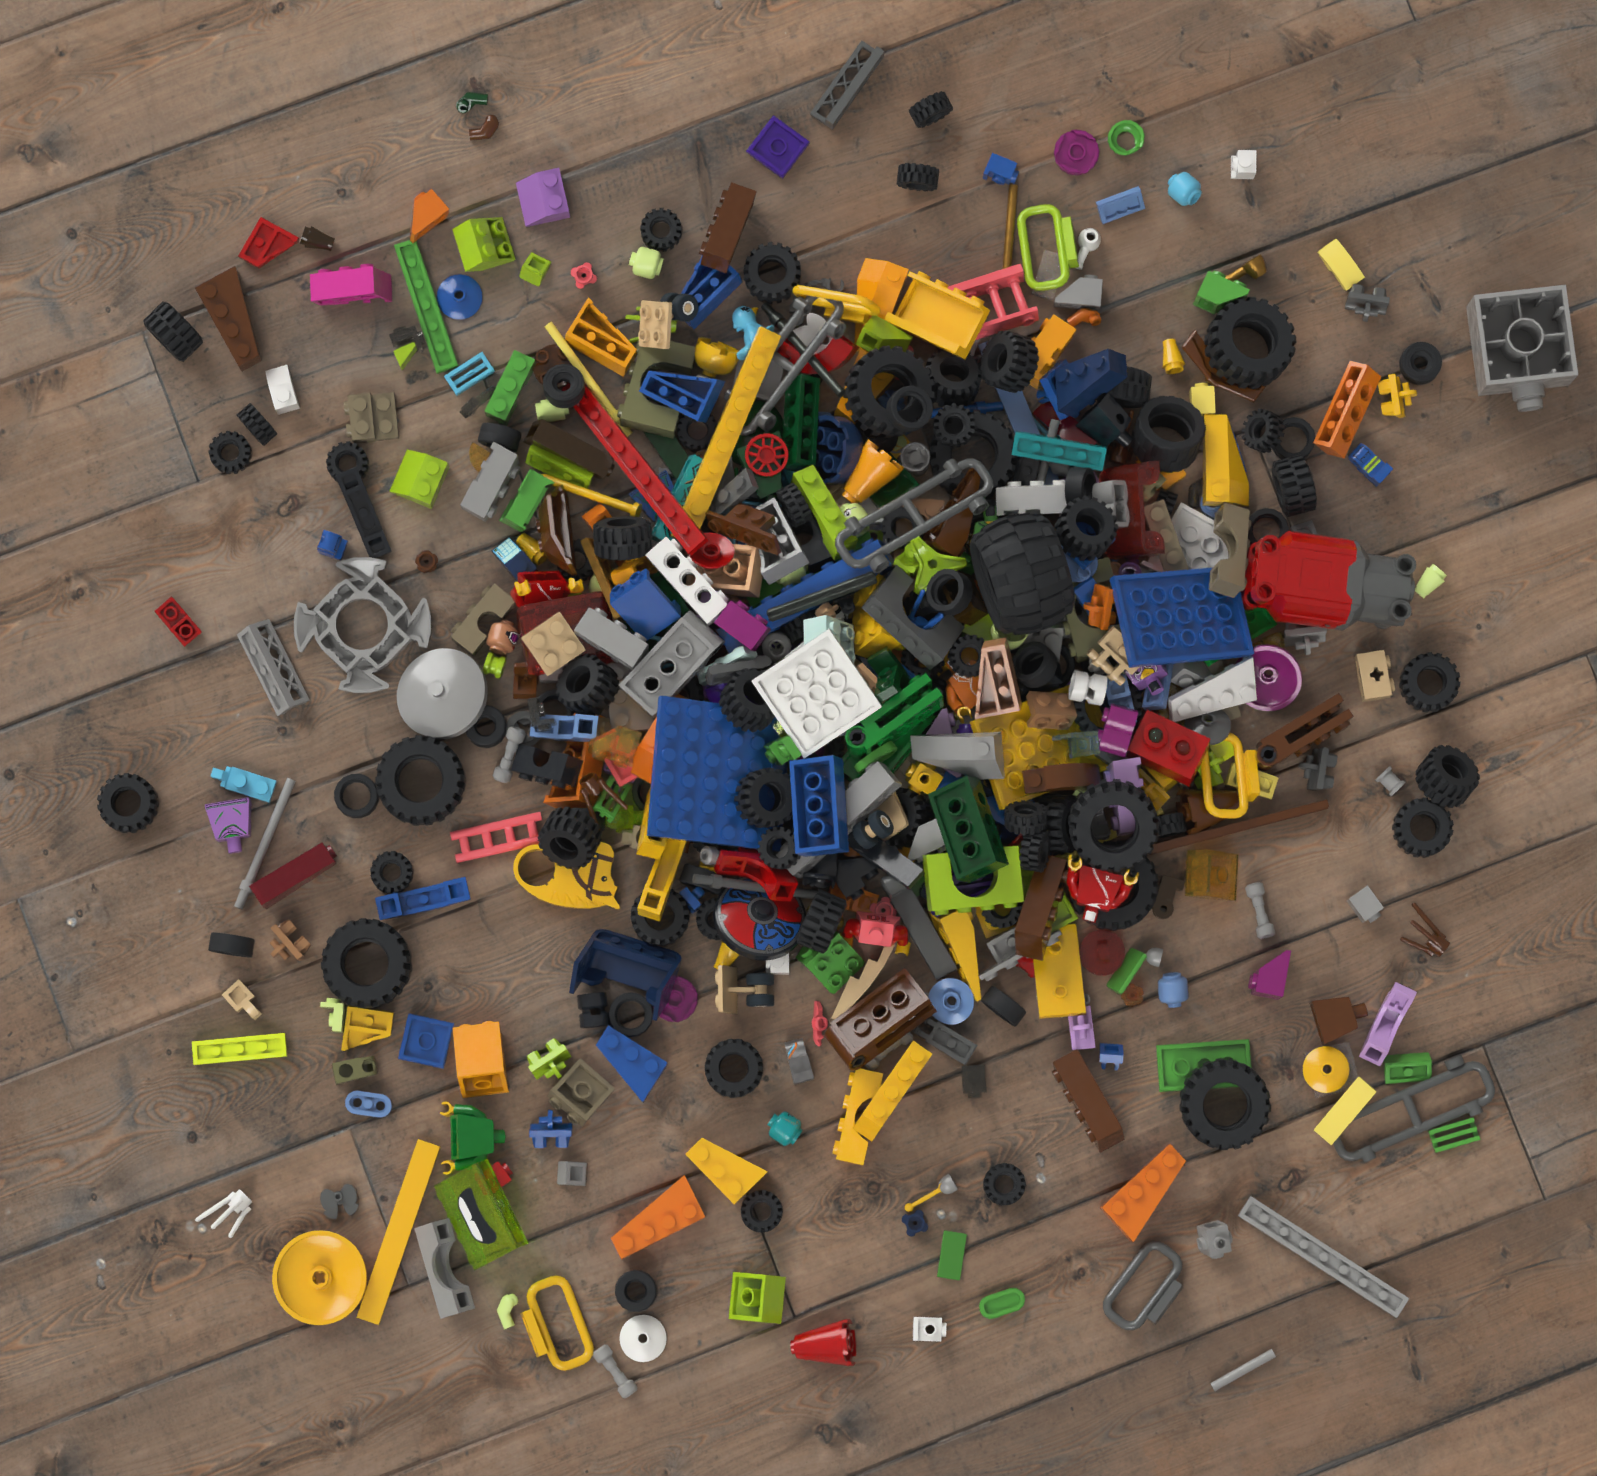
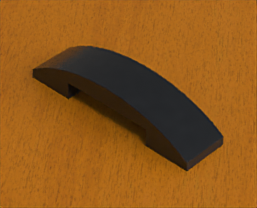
[335,467,392,558]

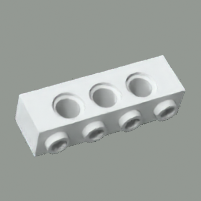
[646,537,729,627]

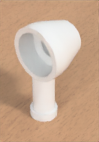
[1076,228,1101,270]

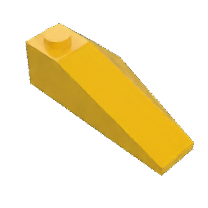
[928,909,981,1002]

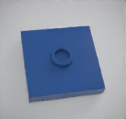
[398,1013,454,1069]

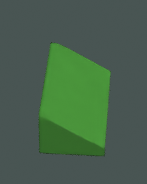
[1106,948,1147,995]
[1383,1052,1432,1084]
[937,1230,967,1280]

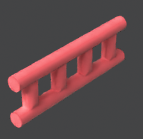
[450,812,542,863]

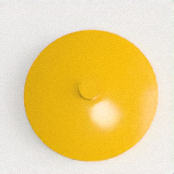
[272,1230,367,1325]

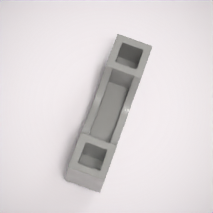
[414,1218,475,1319]

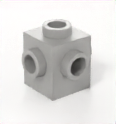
[1197,1220,1232,1259]

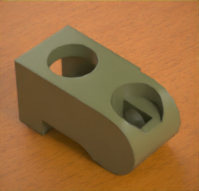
[332,1056,378,1085]

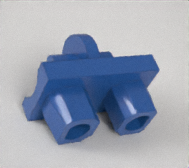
[529,1110,572,1148]

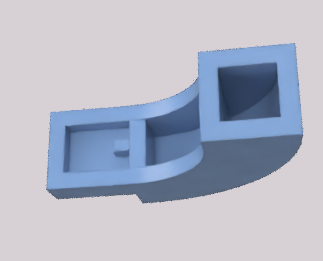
[530,713,599,742]

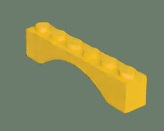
[637,838,687,921]

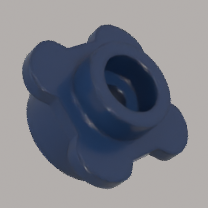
[902,1210,928,1237]

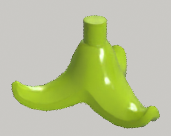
[910,536,967,595]

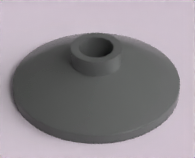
[1185,710,1231,745]

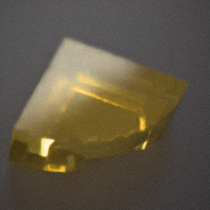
[469,442,490,473]

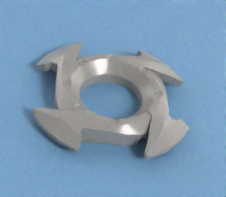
[294,557,431,693]

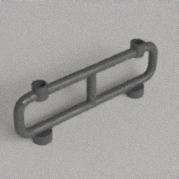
[721,288,846,436]
[835,458,993,573]
[1333,1055,1495,1162]

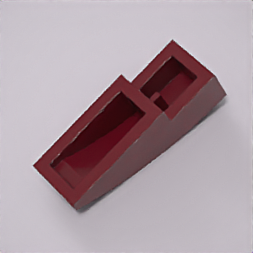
[1032,401,1098,445]

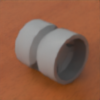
[900,442,930,477]

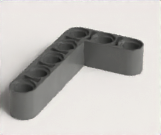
[880,874,957,981]

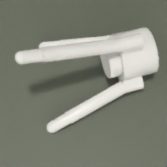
[195,1189,252,1238]

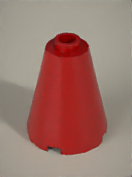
[790,1319,857,1366]

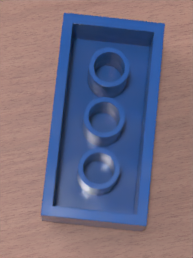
[789,755,849,857]

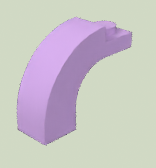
[1359,982,1417,1066]

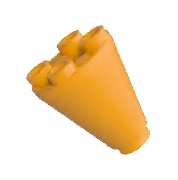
[842,439,904,503]

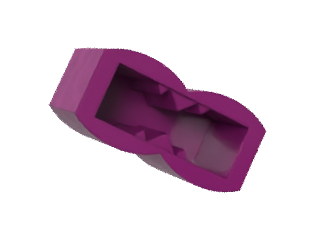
[1095,703,1138,757]

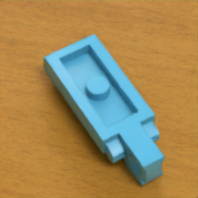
[211,766,277,803]

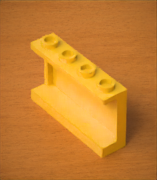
[884,271,990,359]

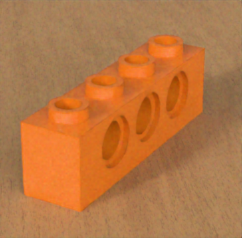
[1313,361,1381,459]

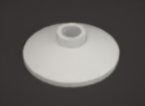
[620,1315,667,1362]

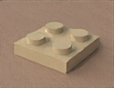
[521,612,586,676]

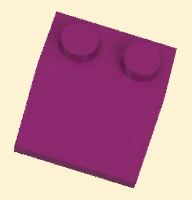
[1248,950,1291,1000]

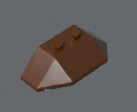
[536,485,577,575]

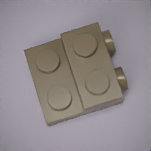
[344,392,399,443]
[547,1059,615,1127]

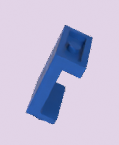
[610,568,681,640]

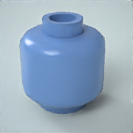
[1158,972,1189,1008]

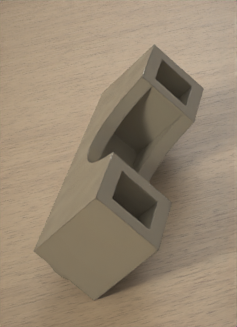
[1209,502,1251,598]

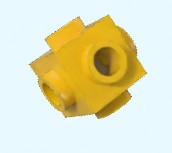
[905,760,944,795]

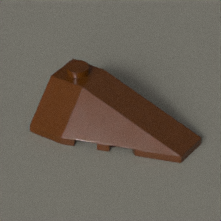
[921,468,981,557]

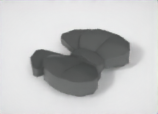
[320,1184,359,1219]

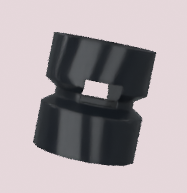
[577,992,610,1029]

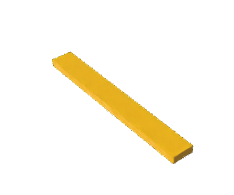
[356,1139,440,1325]

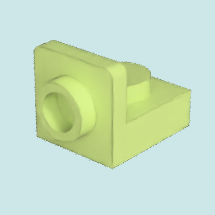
[320,998,346,1033]

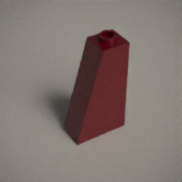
[249,842,337,909]

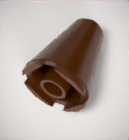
[1176,789,1239,835]

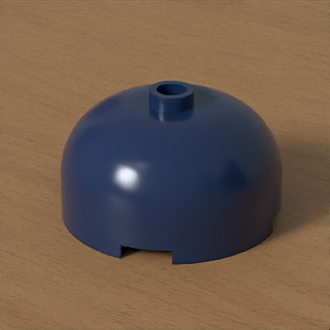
[815,415,864,485]

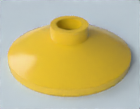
[1303,1046,1349,1093]

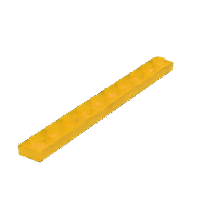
[670,326,781,539]

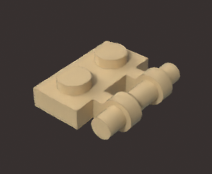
[1086,626,1139,686]

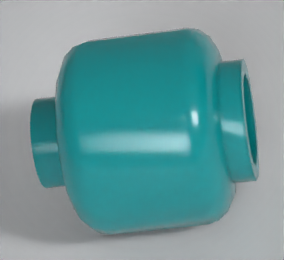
[767,1111,803,1146]

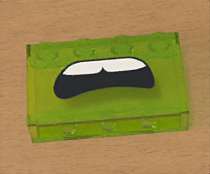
[434,1159,528,1271]

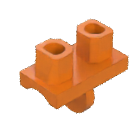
[1083,584,1117,630]

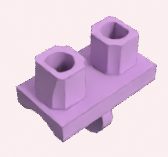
[1068,1006,1096,1050]

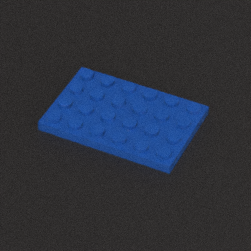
[1110,568,1254,668]

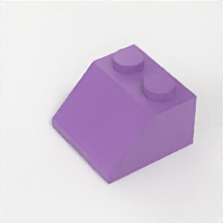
[516,168,570,227]

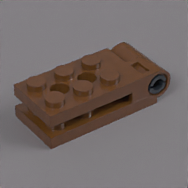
[1255,693,1354,771]
[825,968,937,1071]

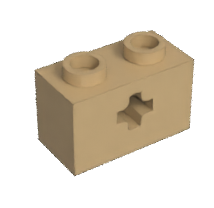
[1354,650,1395,702]

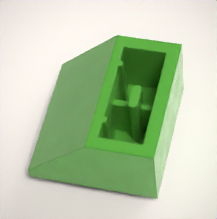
[1193,270,1250,314]

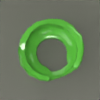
[1108,120,1145,156]

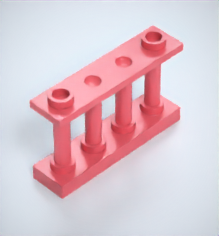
[948,263,1039,340]

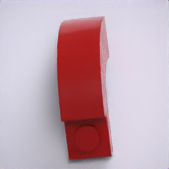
[778,335,859,374]
[714,847,798,902]

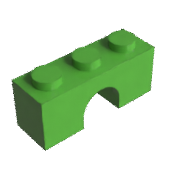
[485,350,536,426]

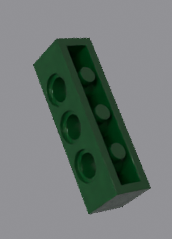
[781,374,820,472]

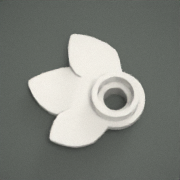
[793,313,832,354]

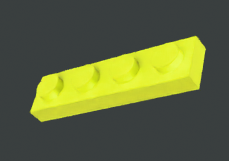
[192,1033,288,1065]

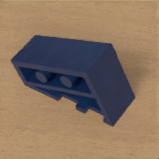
[1055,348,1127,418]

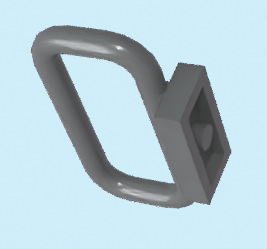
[1103,1241,1184,1331]

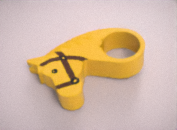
[513,842,620,910]

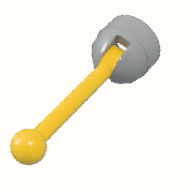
[905,1174,958,1212]

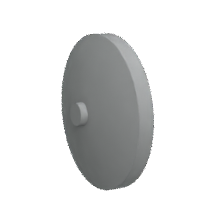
[397,648,488,740]

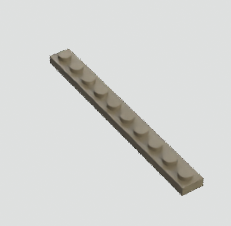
[1141,499,1242,720]

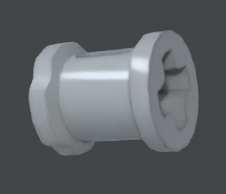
[1375,766,1406,796]

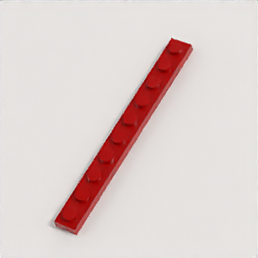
[561,382,709,556]

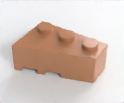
[974,637,1022,720]

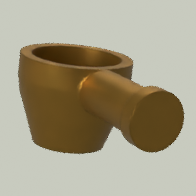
[1225,254,1267,282]

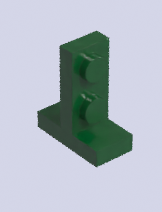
[867,646,912,703]

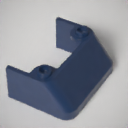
[569,929,681,1021]

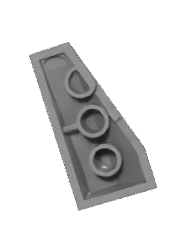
[910,732,1005,780]

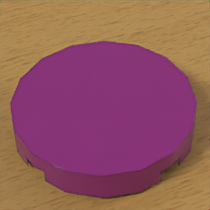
[1054,129,1100,176]
[653,976,698,1022]

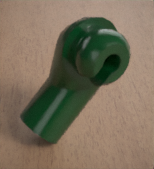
[456,92,488,114]

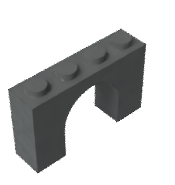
[862,565,965,670]

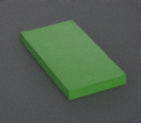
[1156,1039,1251,1092]

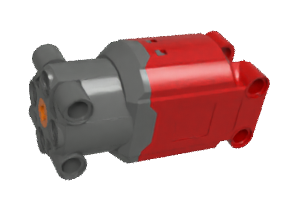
[1240,531,1416,631]

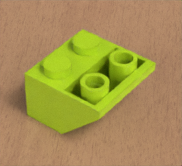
[452,217,516,272]

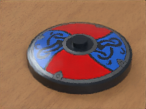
[713,876,806,961]

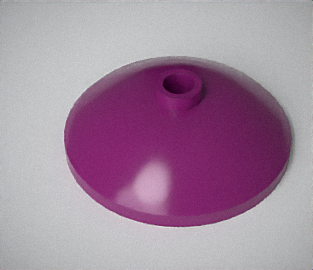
[1236,644,1302,711]

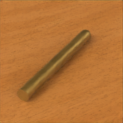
[1002,184,1018,269]

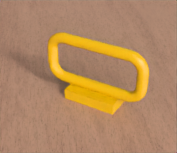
[792,285,880,324]
[1200,733,1260,819]
[520,1275,594,1371]

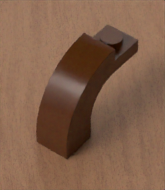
[1022,763,1101,795]

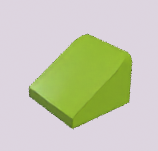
[519,252,552,287]
[393,342,417,370]

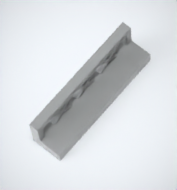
[237,619,310,716]

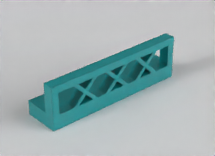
[1011,431,1107,471]

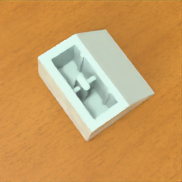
[803,615,855,663]

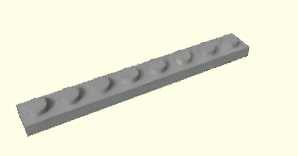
[1238,1196,1409,1318]

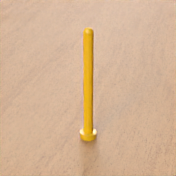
[541,474,642,517]

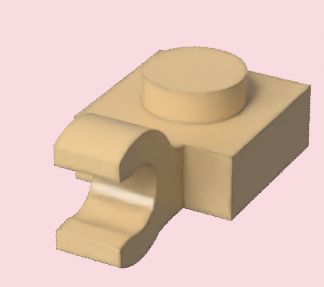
[222,979,262,1020]

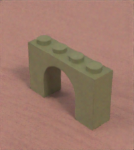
[617,341,695,439]
[1062,557,1121,663]

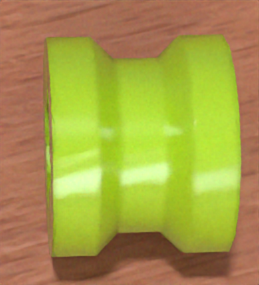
[482,652,507,679]

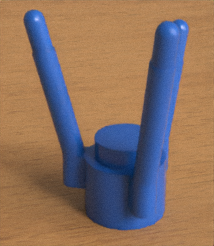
[908,589,944,630]

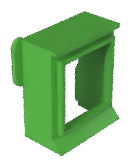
[499,469,555,533]

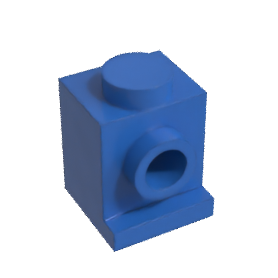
[983,153,1019,185]

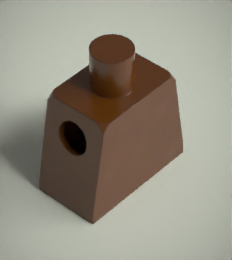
[1309,997,1368,1045]

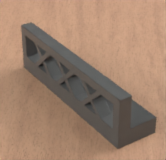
[810,40,884,130]

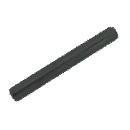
[767,571,877,622]

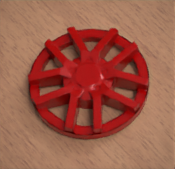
[745,433,788,477]

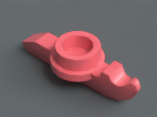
[811,1001,828,1046]

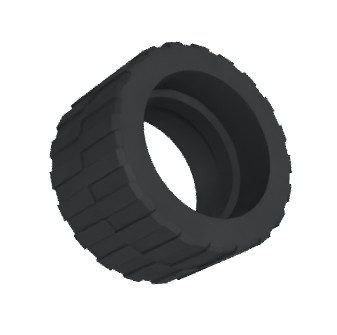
[1131,396,1206,473]

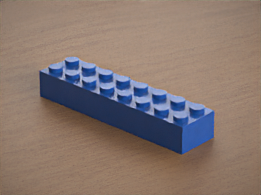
[717,538,896,653]

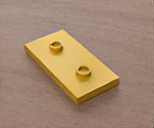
[1033,924,1086,1019]

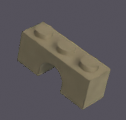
[451,583,516,657]

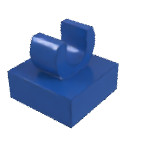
[679,886,705,914]
[1099,1043,1124,1070]

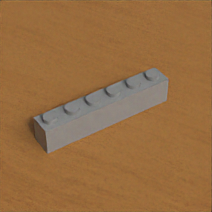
[776,761,902,879]

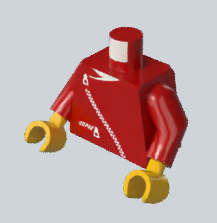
[510,571,584,625]
[1066,854,1139,923]

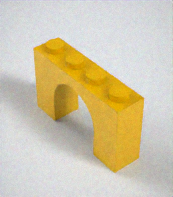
[853,1041,932,1142]

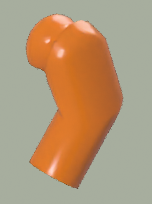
[1066,308,1102,327]

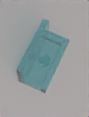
[1052,731,1100,758]

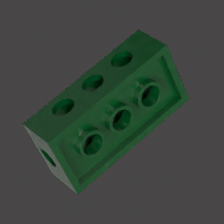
[928,775,1009,883]

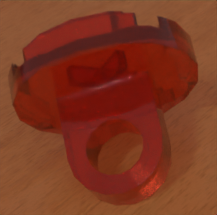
[1079,930,1125,976]

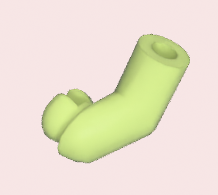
[497,1294,518,1330]

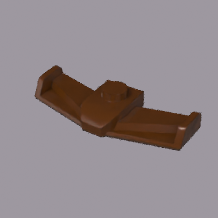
[1182,329,1266,403]

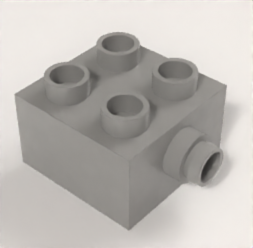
[1466,285,1578,412]

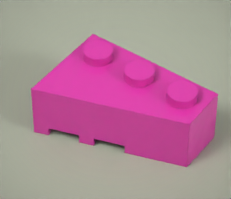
[310,264,392,305]

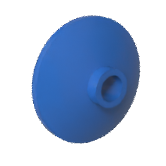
[437,274,483,320]

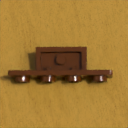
[705,503,781,555]

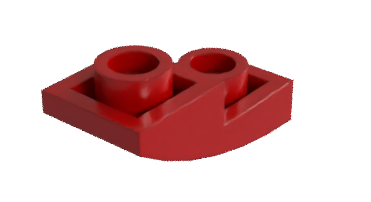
[154,596,202,647]

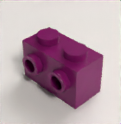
[714,600,771,651]

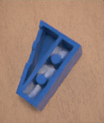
[681,255,742,330]
[639,371,726,423]
[596,1025,668,1103]

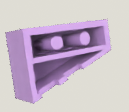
[1103,757,1143,836]

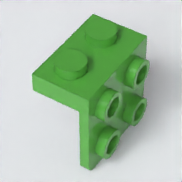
[795,931,864,994]

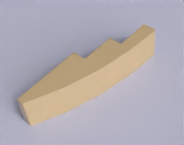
[831,944,895,1020]

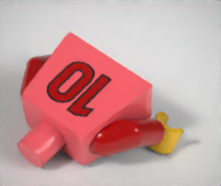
[839,911,911,956]

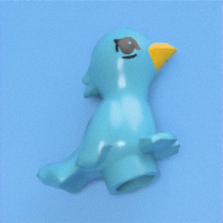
[732,306,775,360]

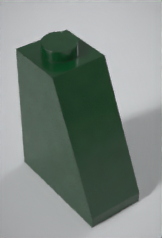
[736,431,781,503]

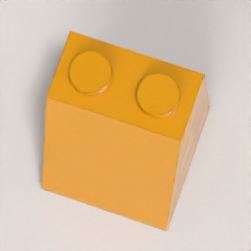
[453,1021,509,1098]

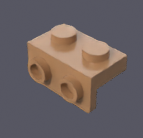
[1026,691,1077,730]

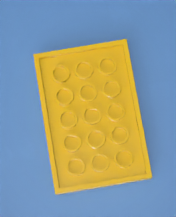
[970,684,1108,810]

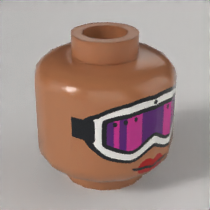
[486,620,519,656]

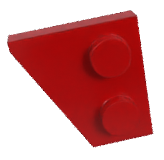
[238,217,300,269]

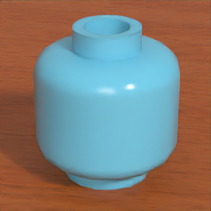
[1168,172,1202,206]

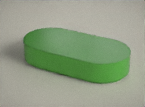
[854,741,897,775]
[979,1288,1025,1319]

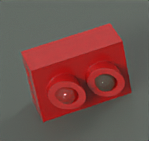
[1126,710,1211,787]

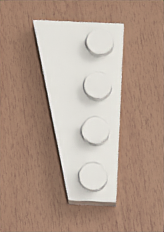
[1168,656,1257,722]

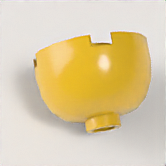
[694,337,739,378]

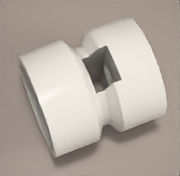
[1068,670,1107,706]

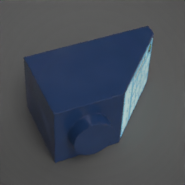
[492,537,538,582]

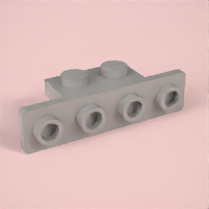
[978,926,1062,981]

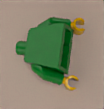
[440,1102,506,1175]

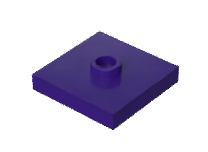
[746,115,810,179]

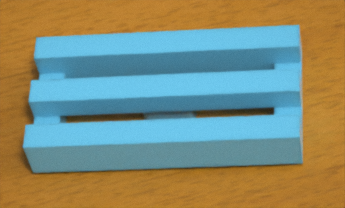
[444,352,495,396]

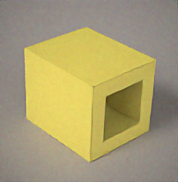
[1189,383,1216,417]

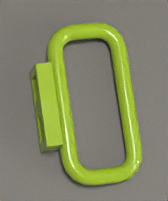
[1017,204,1079,291]

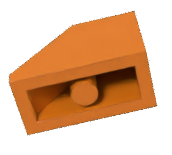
[410,189,449,244]

